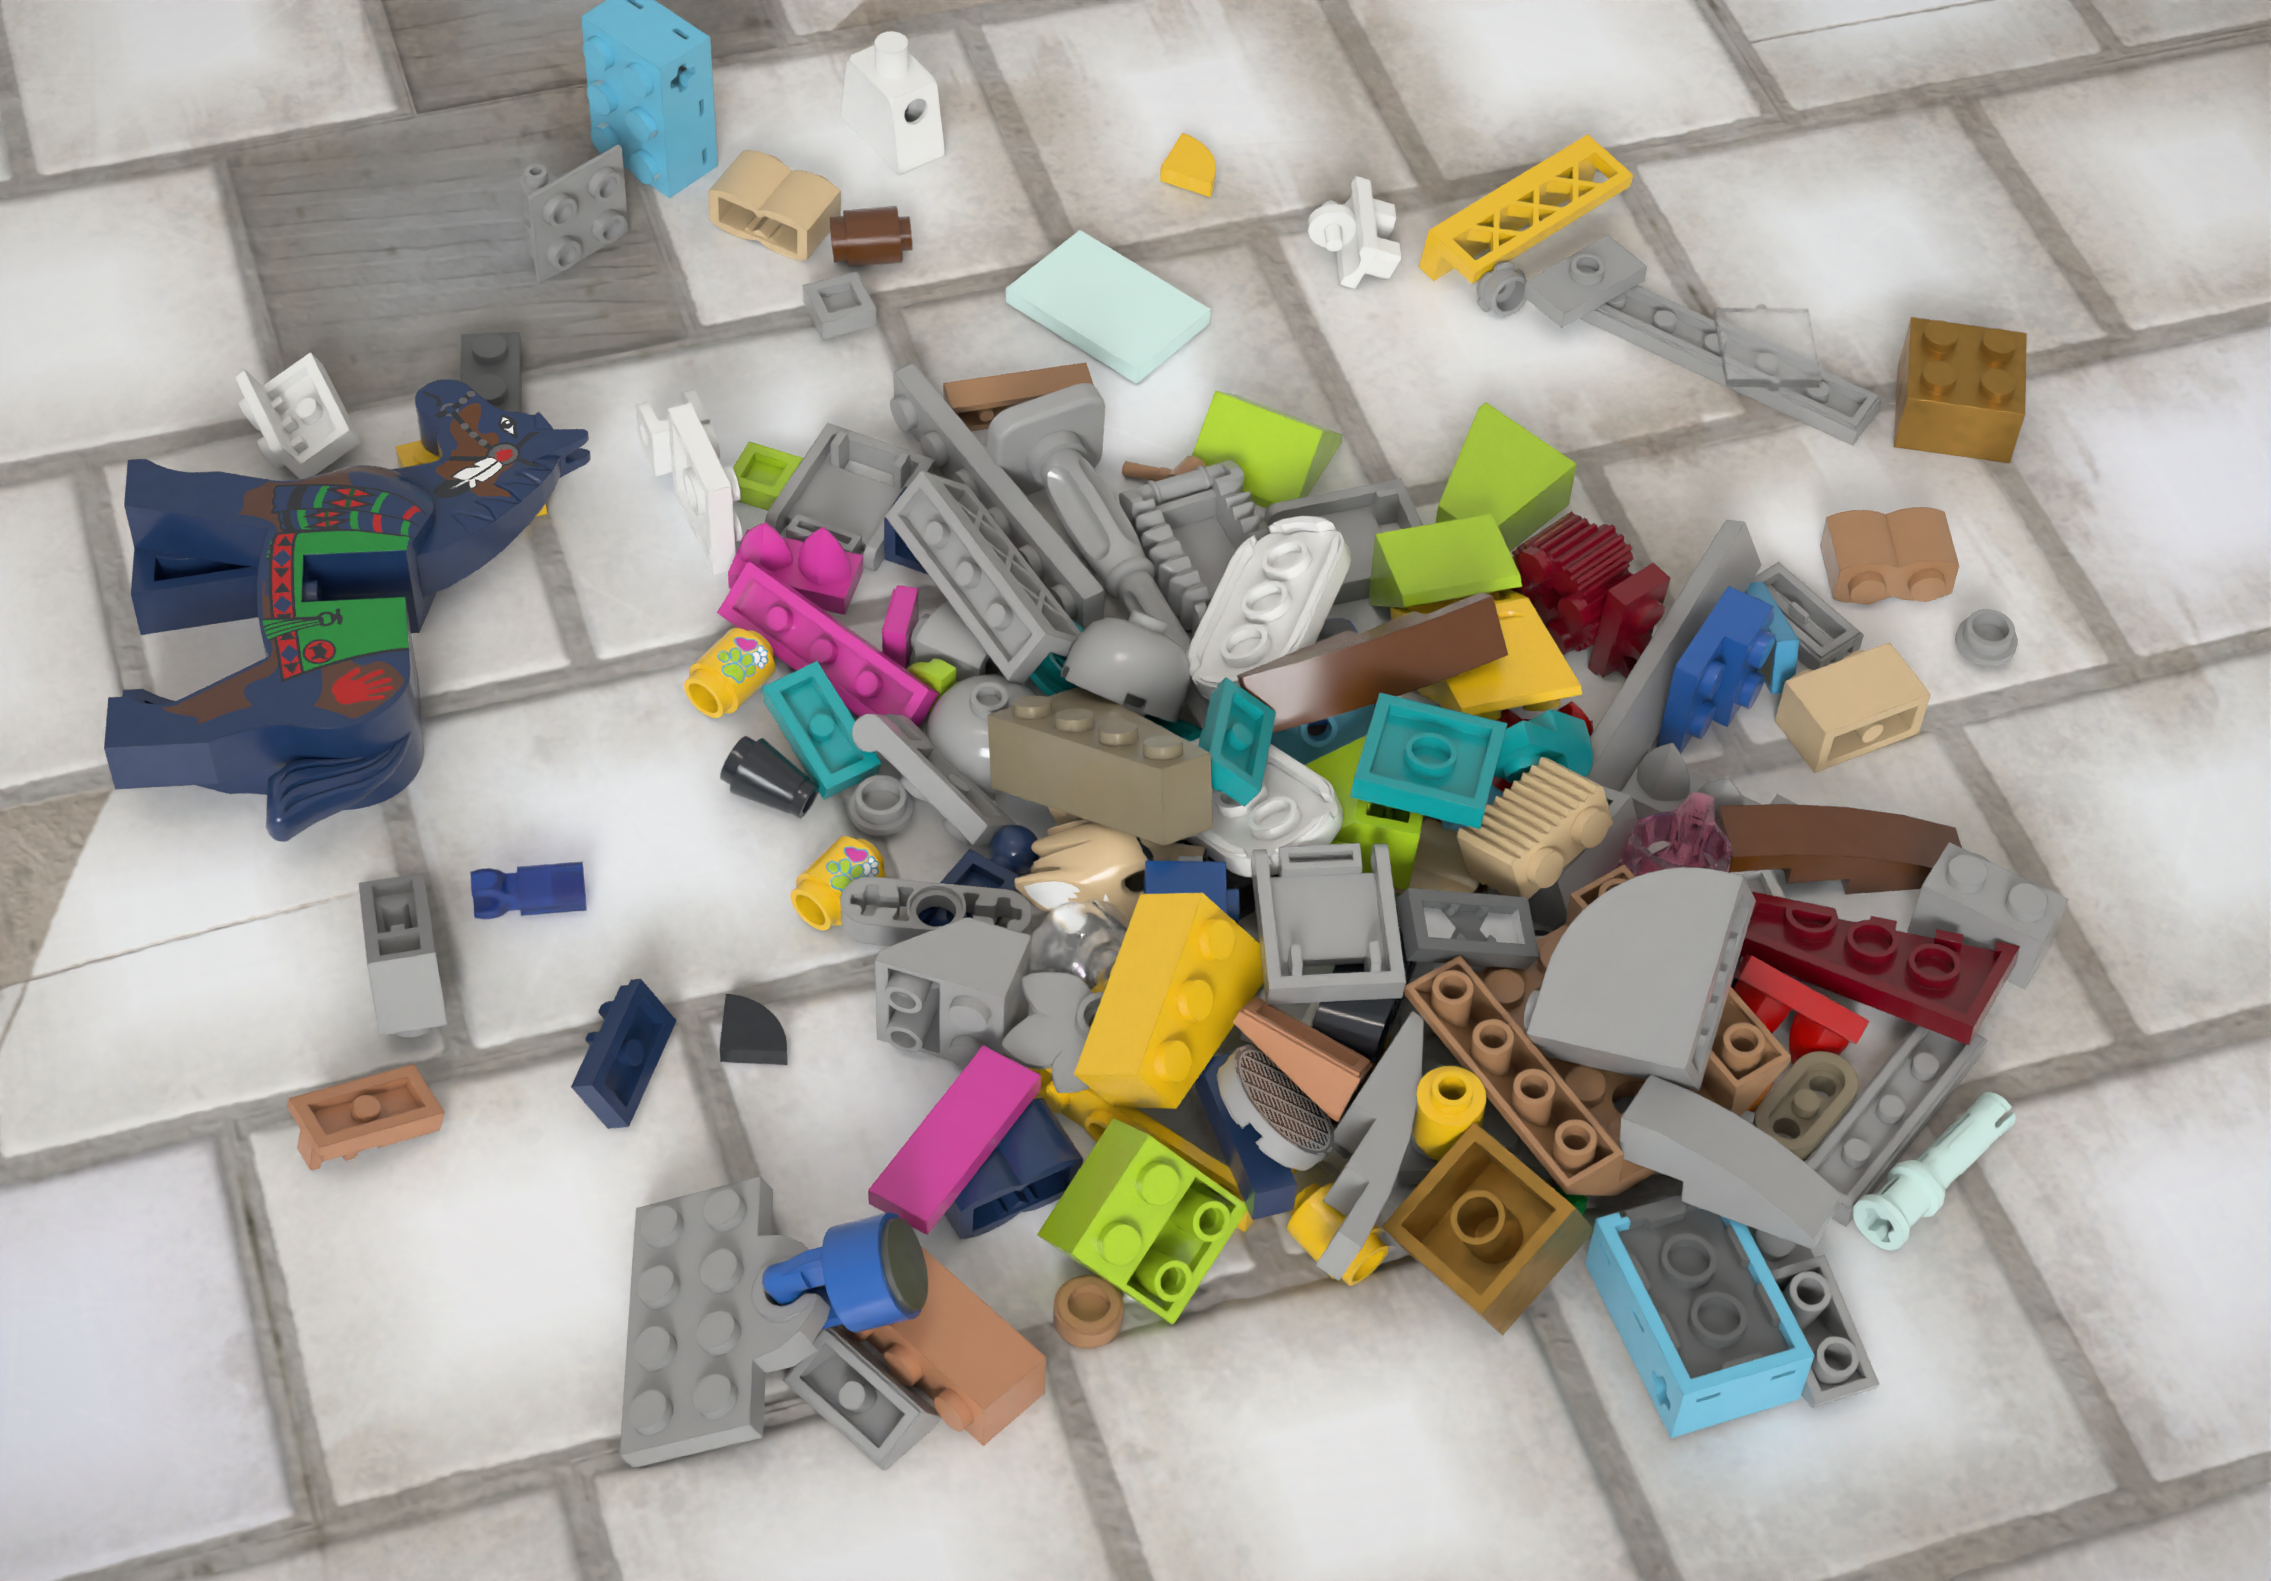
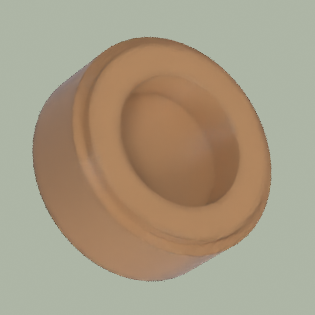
[1053,1275,1124,1348]

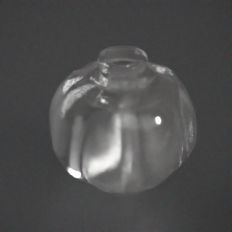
[1030,899,1130,993]

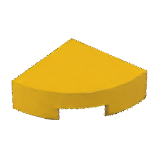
[1160,133,1216,197]

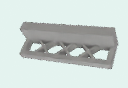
[885,470,1081,684]

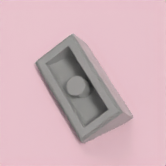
[782,1326,941,1470]

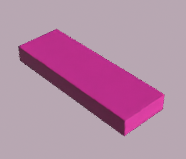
[868,1046,1041,1235]

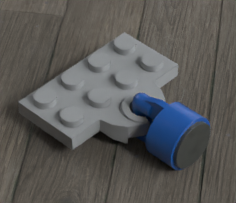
[619,1176,928,1468]

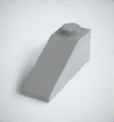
[359,872,448,1038]

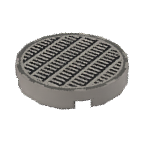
[1217,1045,1335,1171]

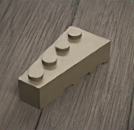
[987,687,1213,846]

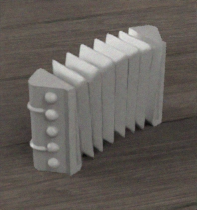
[1119,460,1270,641]

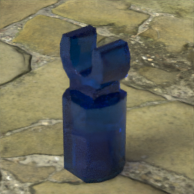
[470,861,587,919]

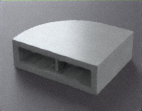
[1524,868,1756,1092]

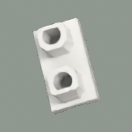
[1307,176,1401,289]

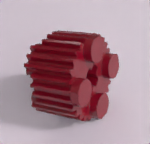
[1511,511,1634,655]

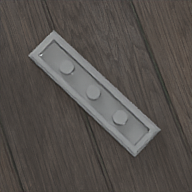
[1805,1025,1988,1227]

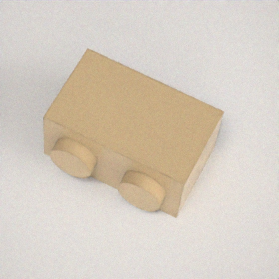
[1775,642,1931,773]

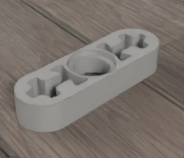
[840,877,1032,946]

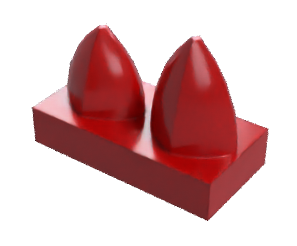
[1733,954,1870,1065]

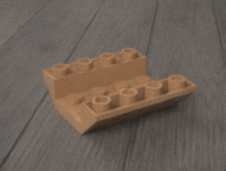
[1404,864,1791,1196]

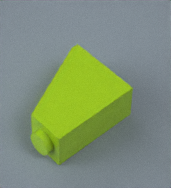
[1436,402,1577,552]

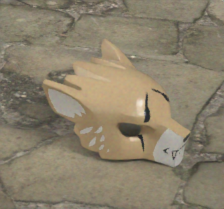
[1014,807,1209,934]

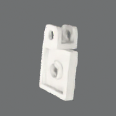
[635,389,743,575]

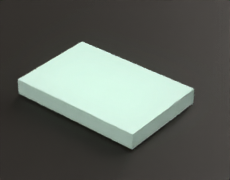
[1006,230,1211,384]

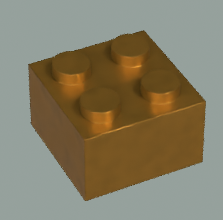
[1894,317,2027,464]
[1381,1122,1593,1336]

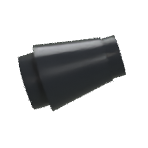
[720,736,820,819]

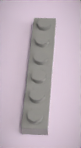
[890,363,1105,629]

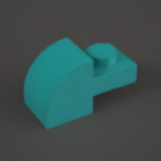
[1494,709,1593,783]

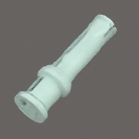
[1853,1092,2016,1251]

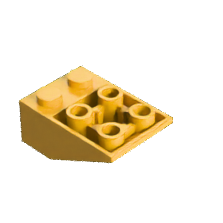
[1390,589,1582,720]

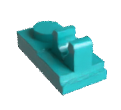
[761,661,882,800]
[1198,677,1276,807]

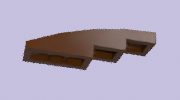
[1237,592,1508,733]
[1715,804,1962,895]

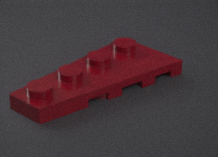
[1740,891,2020,1045]

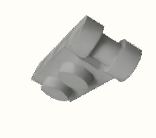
[852,714,1017,845]

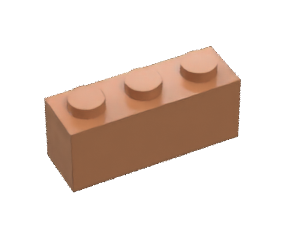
[841,1246,1046,1446]

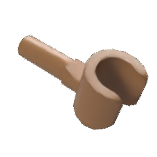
[1122,456,1206,482]

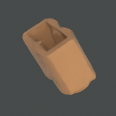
[1820,507,1959,605]

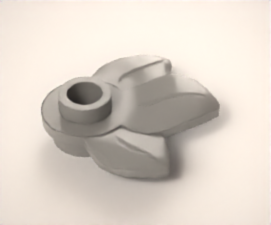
[1002,972,1104,1093]

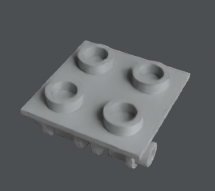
[519,144,629,284]

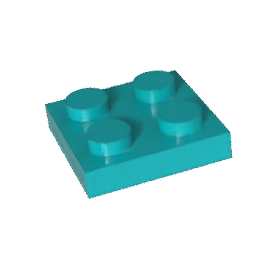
[1350,693,1507,829]

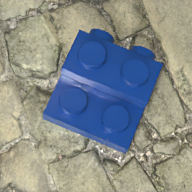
[1656,586,1776,754]

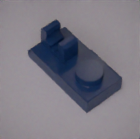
[571,978,677,1129]

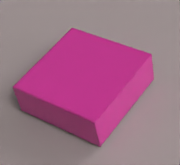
[882,585,918,669]

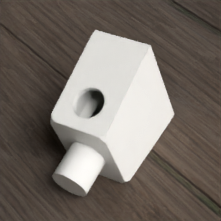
[841,31,945,176]

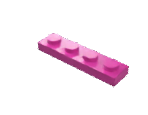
[717,561,940,727]

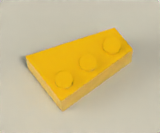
[1074,893,1264,1109]

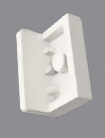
[235,352,362,480]

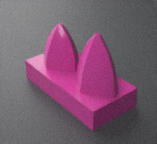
[728,522,863,615]

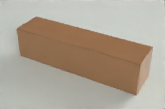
[943,362,1094,432]

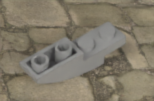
[1746,1225,1880,1408]

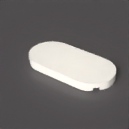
[1186,516,1351,700]
[1185,738,1343,877]

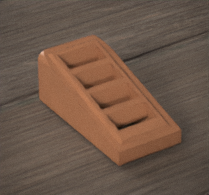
[1233,997,1373,1122]

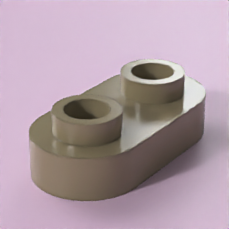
[1753,1051,1859,1161]

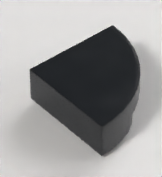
[719,994,788,1065]

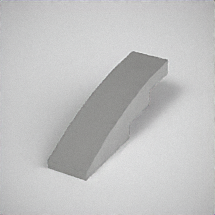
[1316,1011,1424,1281]

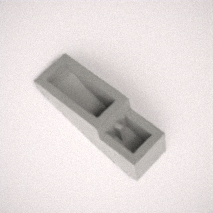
[1619,1074,1841,1250]

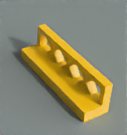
[1419,134,1634,284]

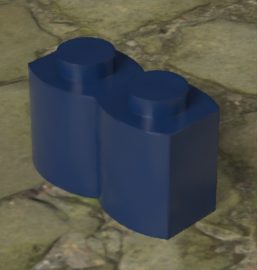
[944,1098,1083,1239]

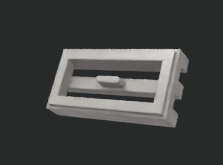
[1752,562,1864,670]

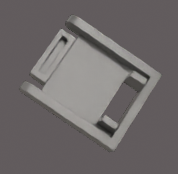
[765,423,935,571]
[1265,478,1423,605]
[1251,843,1406,1005]

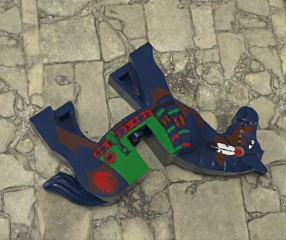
[104,379,591,842]

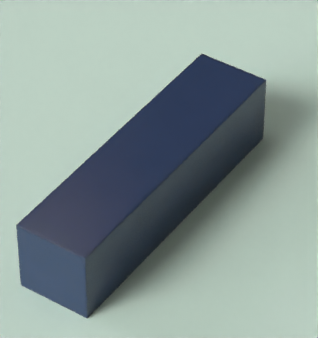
[1195,1052,1297,1220]

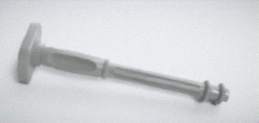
[988,383,1210,730]

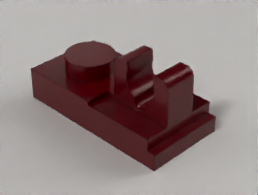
[1588,562,1671,679]

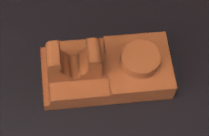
[287,1064,445,1170]

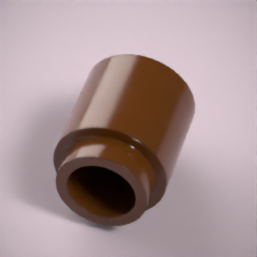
[829,206,912,267]

